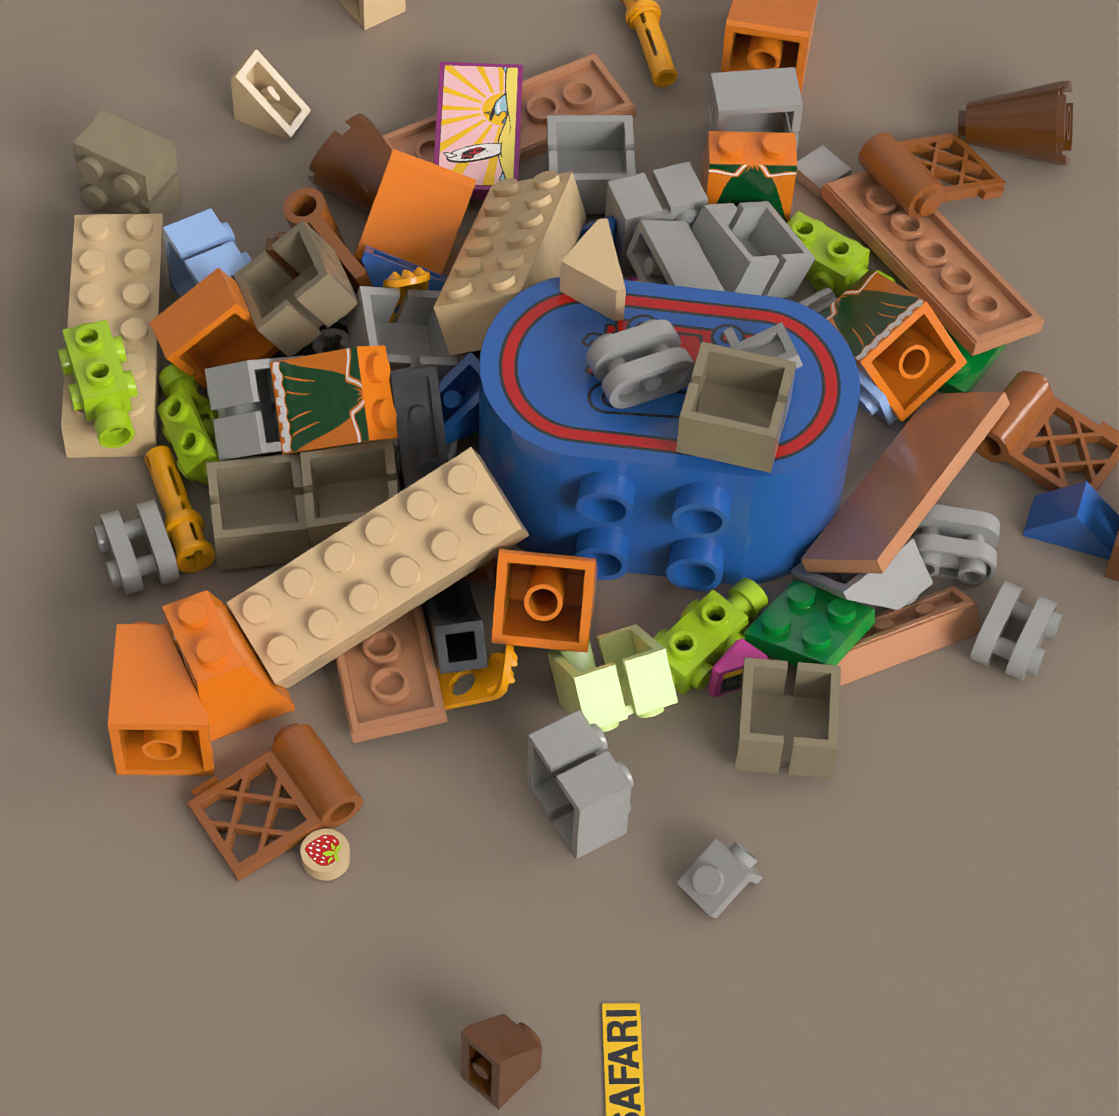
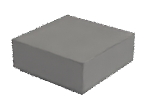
[796,145,852,199]

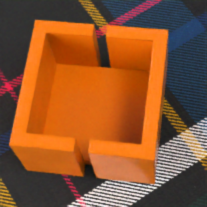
[149,267,280,389]

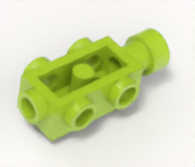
[787,211,895,297]
[57,319,138,449]
[157,364,240,486]
[654,578,768,695]

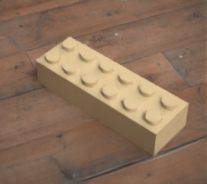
[433,170,587,355]
[61,214,166,458]
[226,447,529,688]

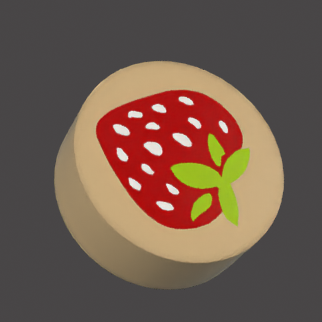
[300,829,351,881]

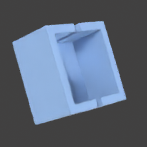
[163,208,252,298]

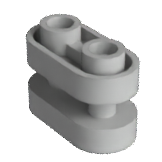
[586,319,695,409]
[93,499,180,596]
[910,504,1000,585]
[970,580,1063,681]

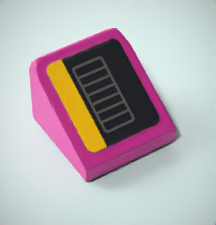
[708,638,769,697]

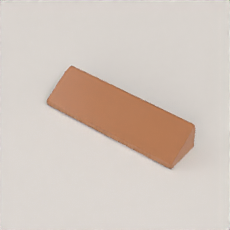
[837,586,981,686]

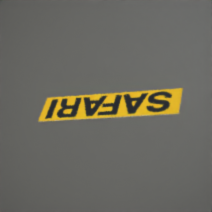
[602,1003,645,1116]

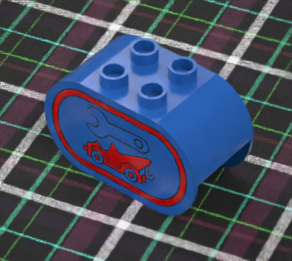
[479,277,860,591]

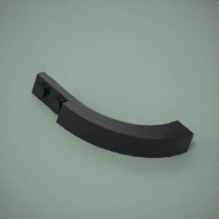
[390,364,488,674]

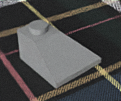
[791,538,933,610]

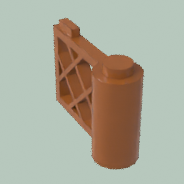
[858,132,1006,218]
[283,187,373,294]
[975,371,1119,492]
[187,723,363,882]

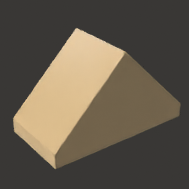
[231,49,311,140]
[559,218,626,321]

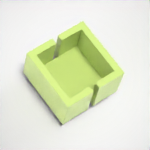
[547,624,678,732]

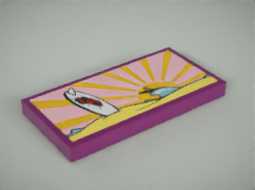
[434,62,523,199]

